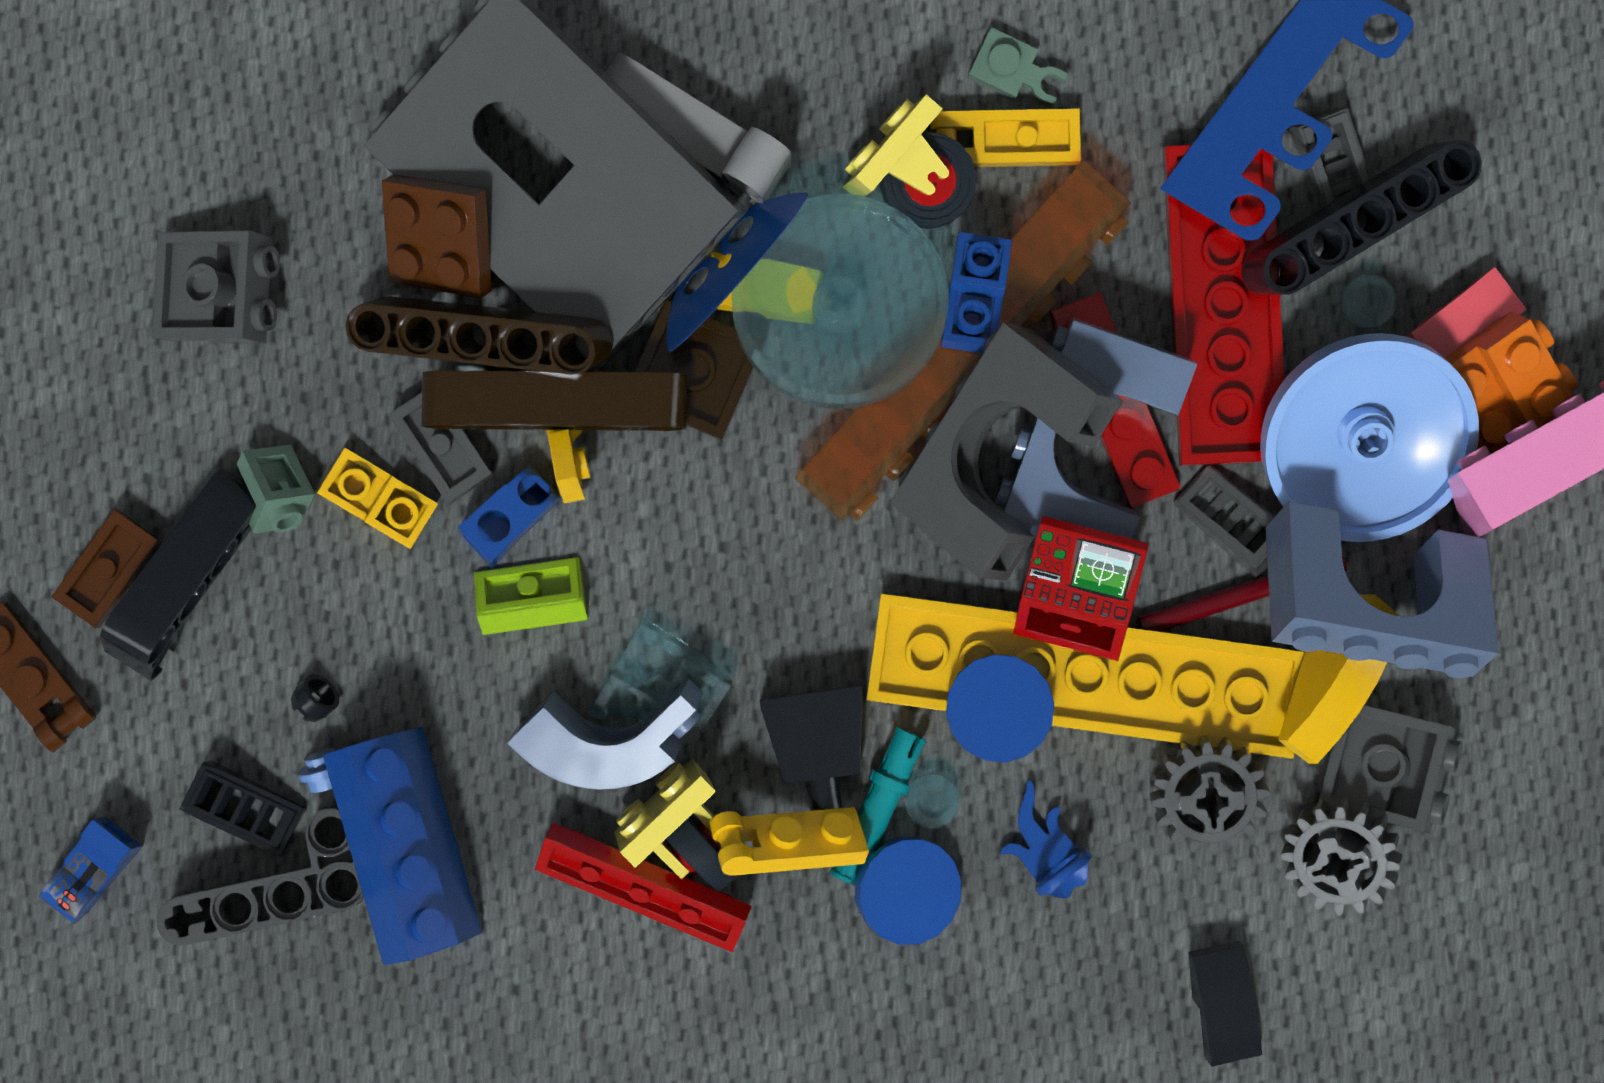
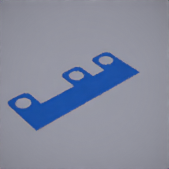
[1160,0,1414,241]

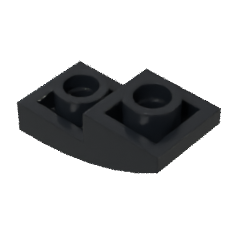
[1188,941,1262,1067]

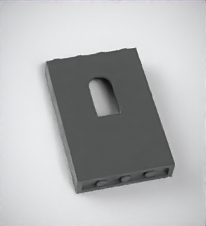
[363,0,748,369]

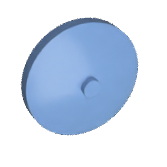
[1260,333,1479,542]

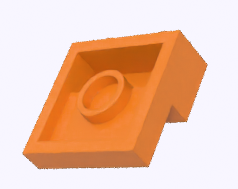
[1446,312,1578,454]

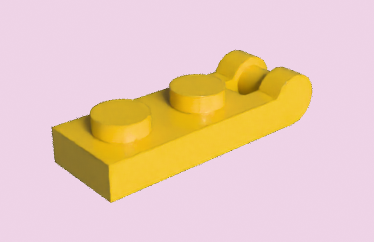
[930,109,1081,167]
[709,807,869,876]

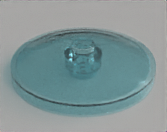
[732,194,949,409]

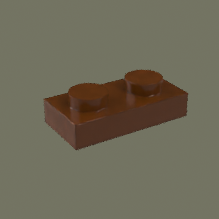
[51,509,162,628]

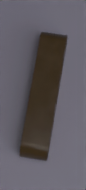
[345,296,613,375]
[421,370,687,431]

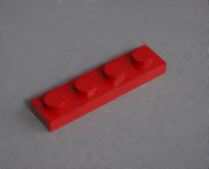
[1050,292,1181,509]
[534,823,752,953]

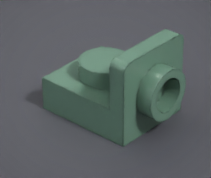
[237,445,315,533]

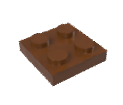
[382,174,492,298]

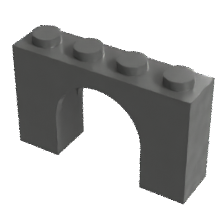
[890,322,1123,581]

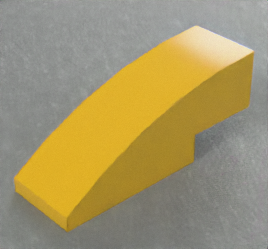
[1278,594,1400,764]

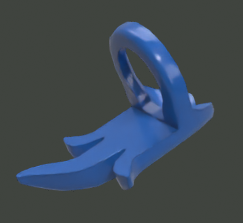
[999,780,1092,898]

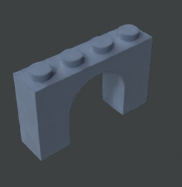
[994,317,1197,539]
[1266,501,1499,678]

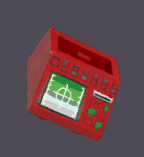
[1013,516,1149,661]

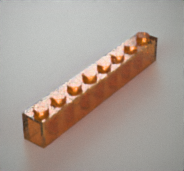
[795,160,1131,523]

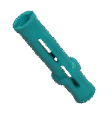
[829,726,927,886]

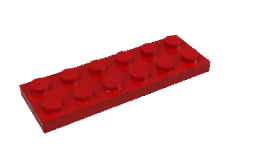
[1163,145,1285,466]

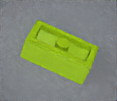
[474,557,588,635]

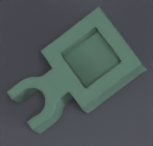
[967,27,1069,108]

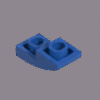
[941,232,1012,354]

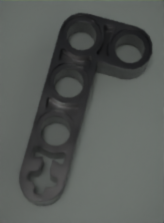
[100,468,256,681]

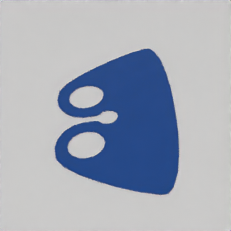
[667,193,808,351]

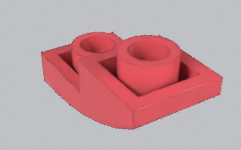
[1405,267,1526,358]

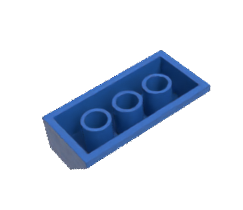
[323,727,483,965]

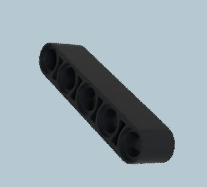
[1241,140,1482,295]

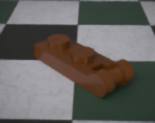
[0,602,97,753]

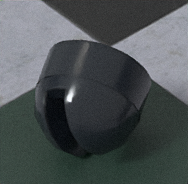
[291,674,339,722]

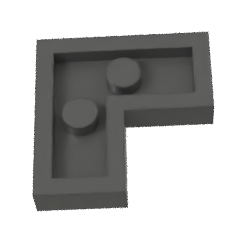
[388,363,494,505]

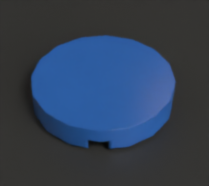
[945,654,1054,763]
[855,836,961,945]

